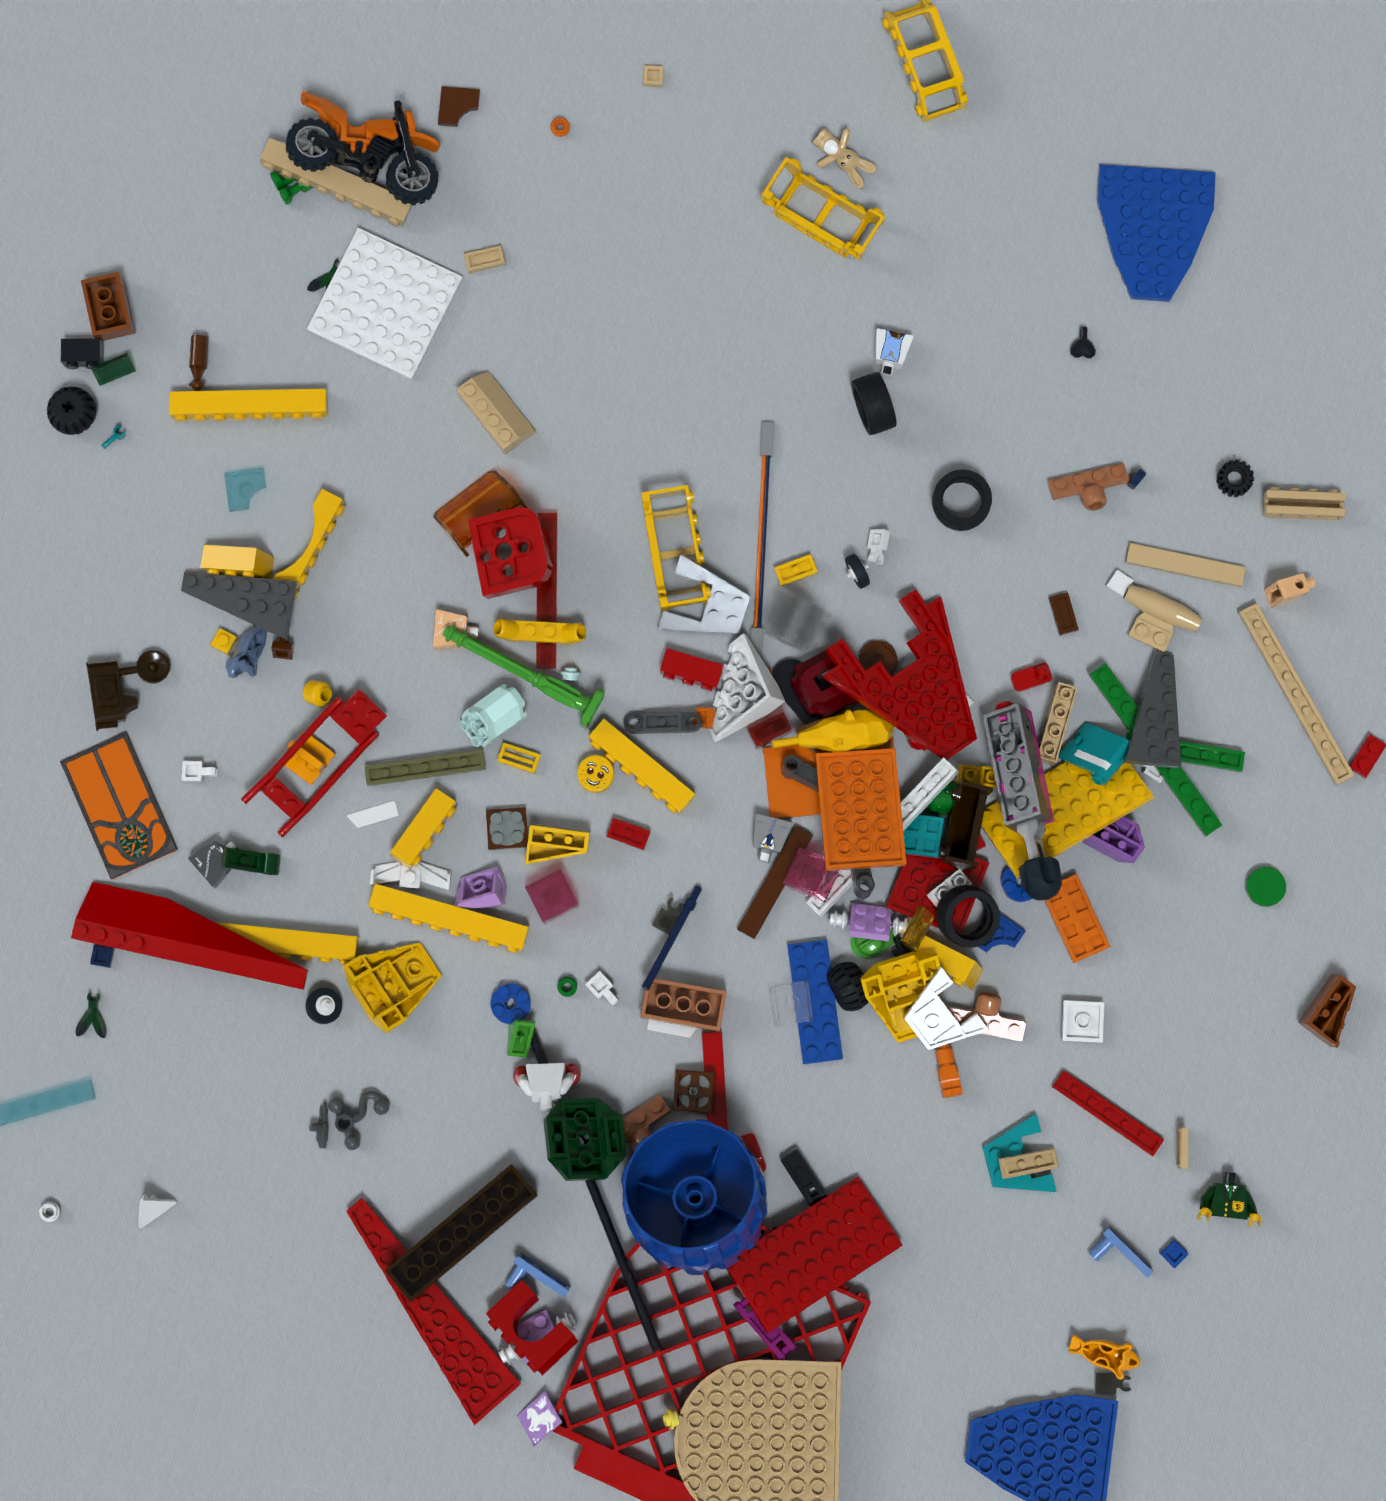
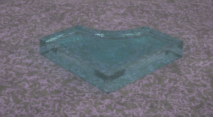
[224,467,266,512]

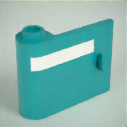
[1058,722,1129,785]

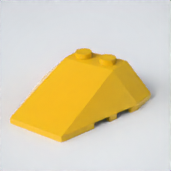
[343,943,442,1033]
[860,952,940,1043]

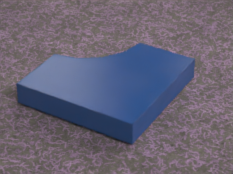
[978,914,1026,953]

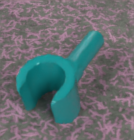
[101,425,125,449]

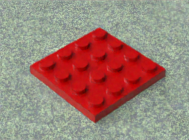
[886,844,989,935]

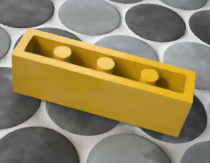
[390,788,457,870]

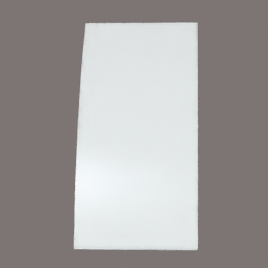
[927,869,972,908]

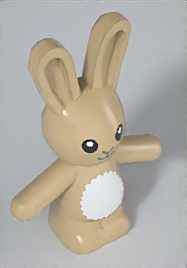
[813,128,877,189]

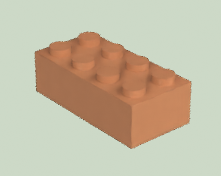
[640,979,727,1032]

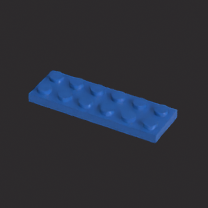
[787,940,843,1064]

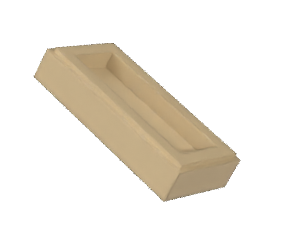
[464,245,506,274]
[1177,1128,1189,1169]

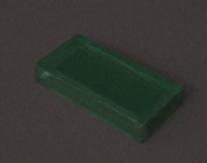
[91,353,136,386]

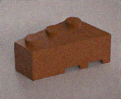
[1298,974,1356,1048]

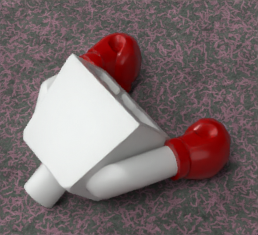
[513,1063,581,1111]

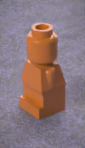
[935,1043,963,1098]

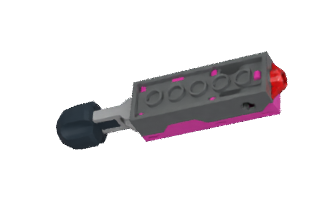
[982,701,1062,901]

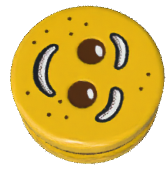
[577,755,614,793]

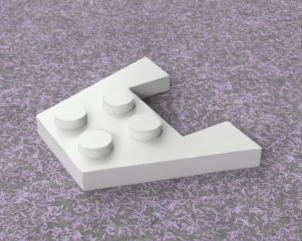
[904,966,989,1050]

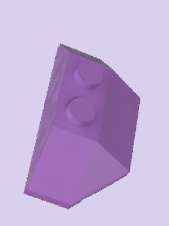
[1082,817,1145,863]

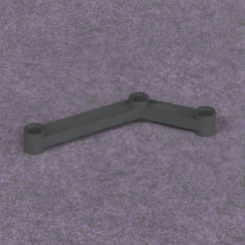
[781,755,875,899]

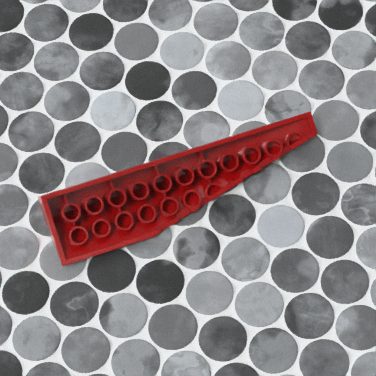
[71,882,308,990]

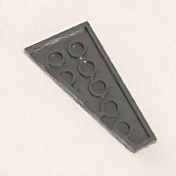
[181,572,297,640]
[1123,653,1181,769]

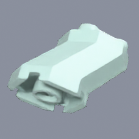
[460,684,527,747]

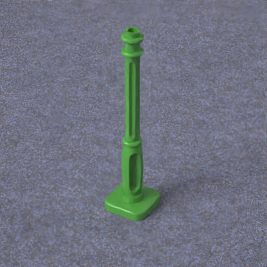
[443,625,605,729]

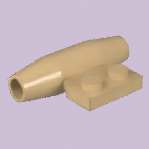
[1124,585,1203,652]

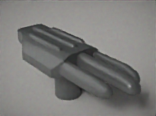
[309,1102,328,1148]

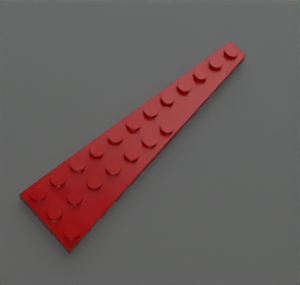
[346,1198,521,1426]

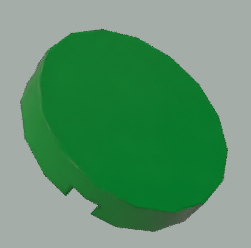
[1246,867,1286,907]

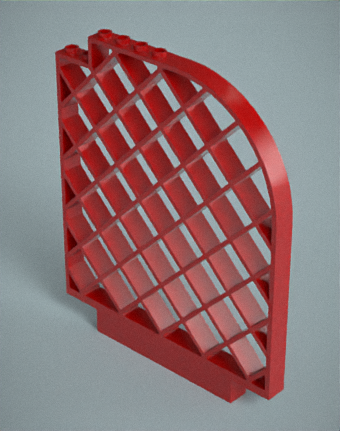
[552,1225,871,1501]

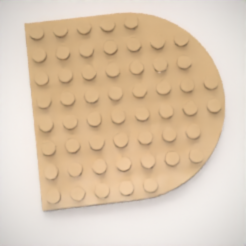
[674,1359,841,1501]

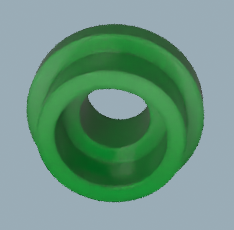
[557,977,577,997]

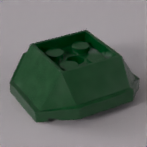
[543,1098,627,1181]

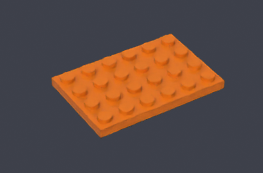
[815,748,906,871]

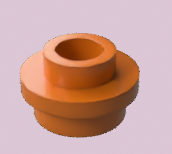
[551,117,570,137]

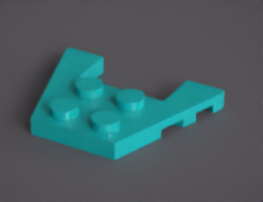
[982,1114,1057,1192]

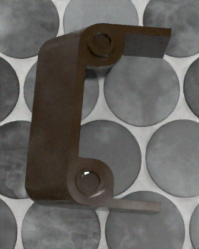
[939,781,993,872]

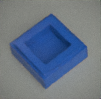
[1159,1239,1188,1268]

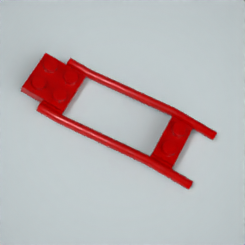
[241,688,387,838]

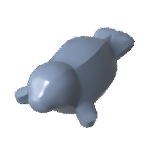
[225,626,267,678]

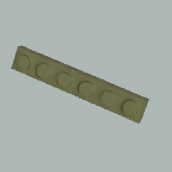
[364,749,486,786]

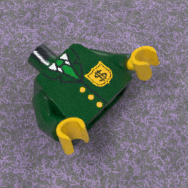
[1197,1172,1262,1227]

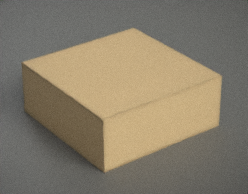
[643,65,663,87]

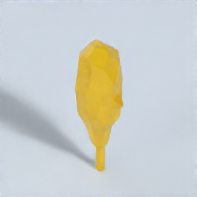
[771,710,894,753]

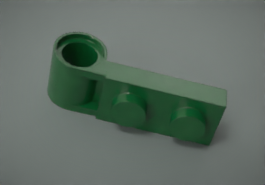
[221,847,281,875]

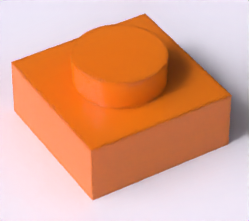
[693,707,716,729]

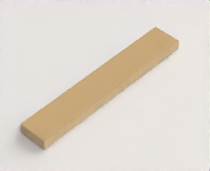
[1125,543,1246,587]

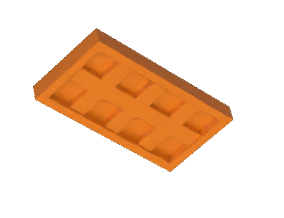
[1044,874,1110,963]

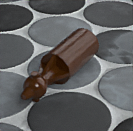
[189,335,208,391]

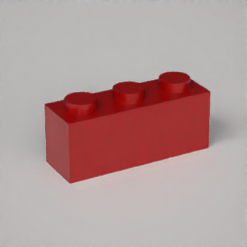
[660,648,724,692]

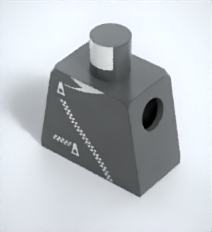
[188,840,239,888]

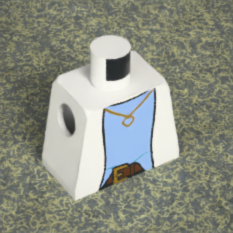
[875,328,913,377]

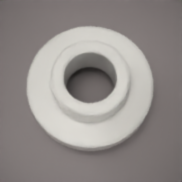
[39,1201,60,1222]

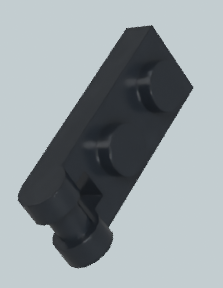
[780,1149,827,1207]

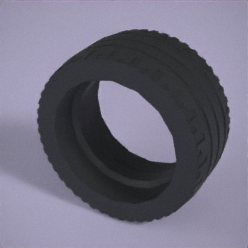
[851,372,897,435]
[932,469,992,531]
[936,885,1000,948]

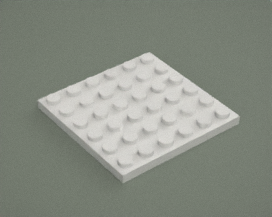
[307,228,463,380]

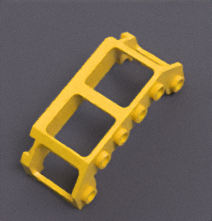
[882,0,968,122]
[761,157,885,260]

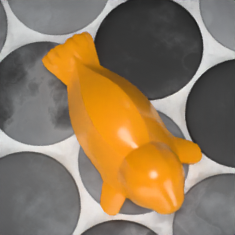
[1068,1334,1141,1380]

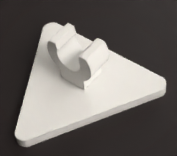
[138,1194,177,1228]

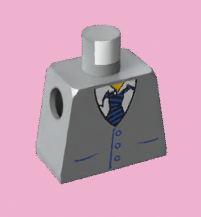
[753,813,793,863]

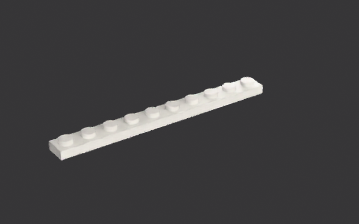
[806,757,959,917]

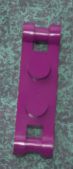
[733,1298,797,1360]

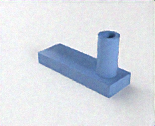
[1089,1226,1153,1278]
[505,1253,571,1297]

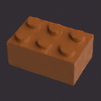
[81,272,135,341]

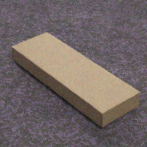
[998,1148,1059,1179]

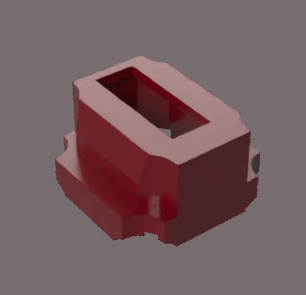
[790,651,856,719]

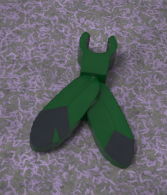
[307,259,339,292]
[75,993,107,1038]

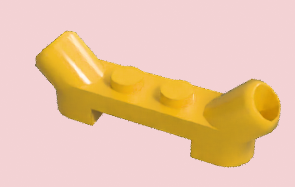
[493,618,586,646]

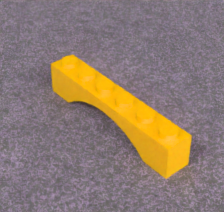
[273,489,345,602]

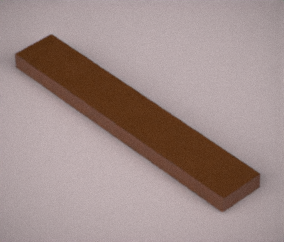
[737,826,813,940]

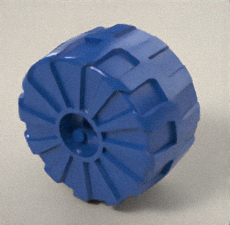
[621,1119,768,1275]

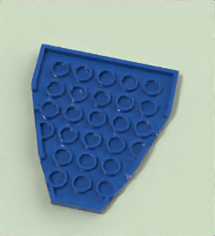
[1097,164,1216,302]
[965,1394,1118,1501]

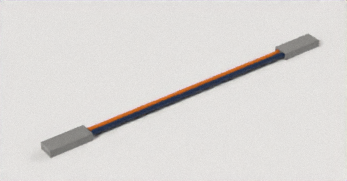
[750,422,774,659]

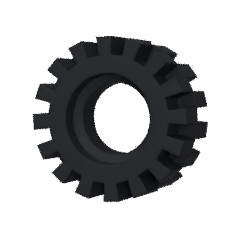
[1216,459,1254,497]

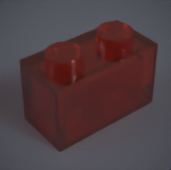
[747,712,792,750]

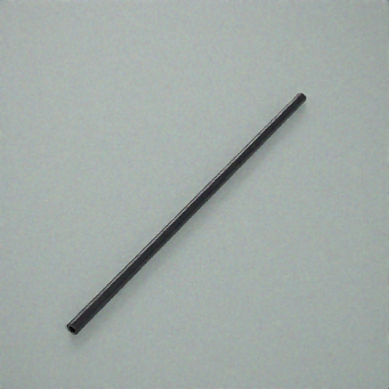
[530,1027,662,1352]

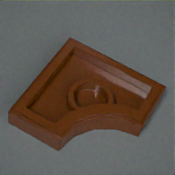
[438,86,480,127]

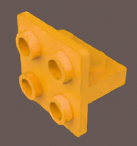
[285,731,335,785]

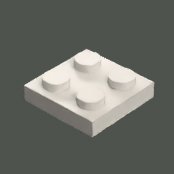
[1062,1000,1104,1043]

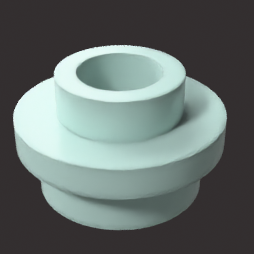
[561,667,580,680]

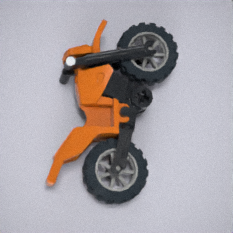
[286,91,440,205]

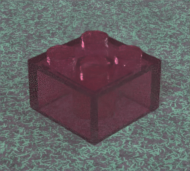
[783,847,840,903]
[525,869,580,925]

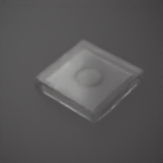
[769,981,813,1026]

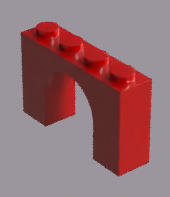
[486,1280,579,1376]

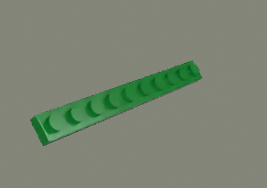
[1089,663,1222,837]

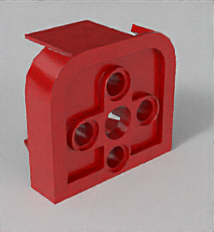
[468,507,555,599]

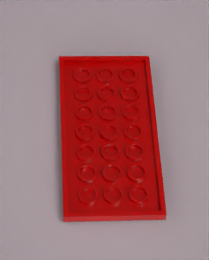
[726,1177,903,1334]

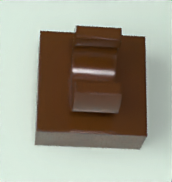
[271,637,294,660]

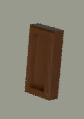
[1048,592,1079,636]

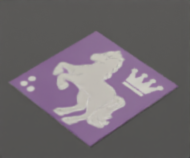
[517,1392,562,1447]

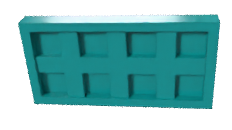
[903,815,945,858]

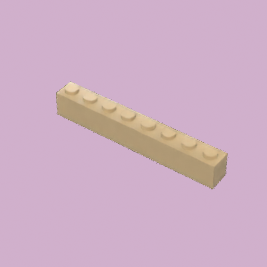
[260,137,412,227]

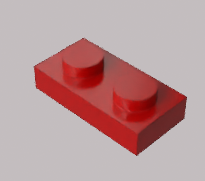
[1349,734,1386,779]
[606,818,651,851]

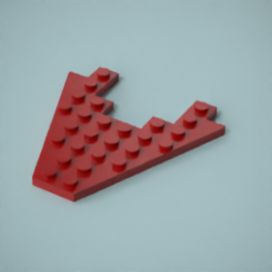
[823,589,977,760]

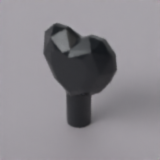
[1070,327,1096,358]

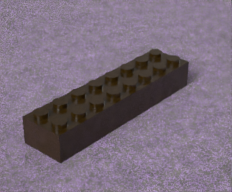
[384,1164,538,1303]

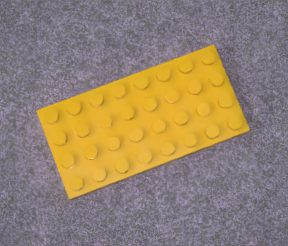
[981,762,1154,879]

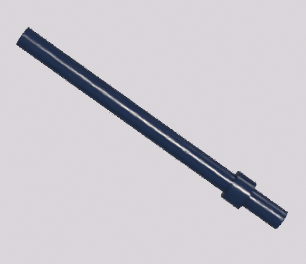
[641,886,702,991]

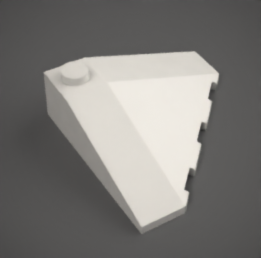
[709,633,785,742]

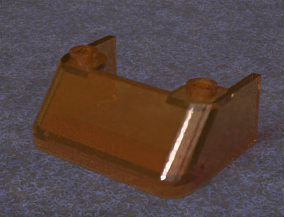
[433,470,528,557]

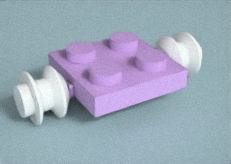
[829,903,911,941]
[499,1310,577,1365]

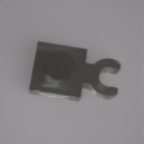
[652,897,683,935]
[1095,1372,1131,1394]

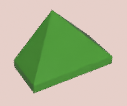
[507,1019,535,1058]

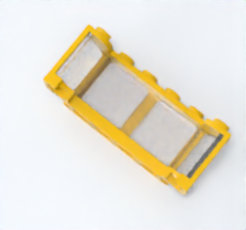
[641,485,711,611]

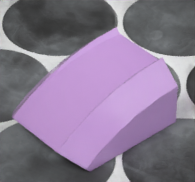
[455,866,507,908]

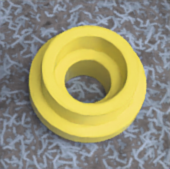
[663,1409,679,1430]

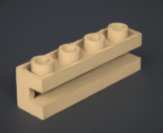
[1263,487,1345,520]
[1039,682,1078,766]

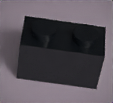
[61,339,104,370]

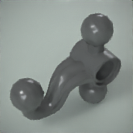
[328,1091,390,1150]

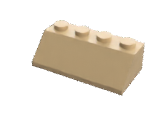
[456,371,536,455]

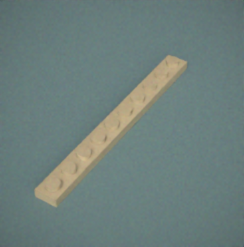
[1238,603,1354,785]

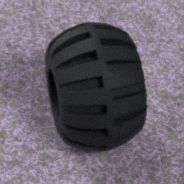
[47,386,96,435]
[827,962,868,1011]

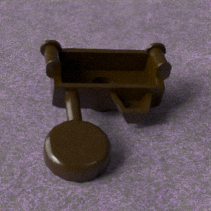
[86,650,170,731]

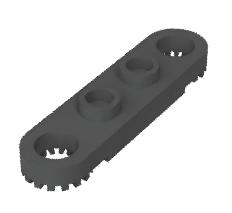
[623,712,703,734]

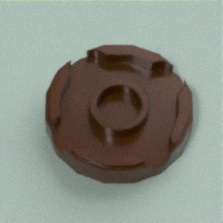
[858,641,898,676]

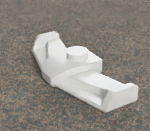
[370,861,451,891]

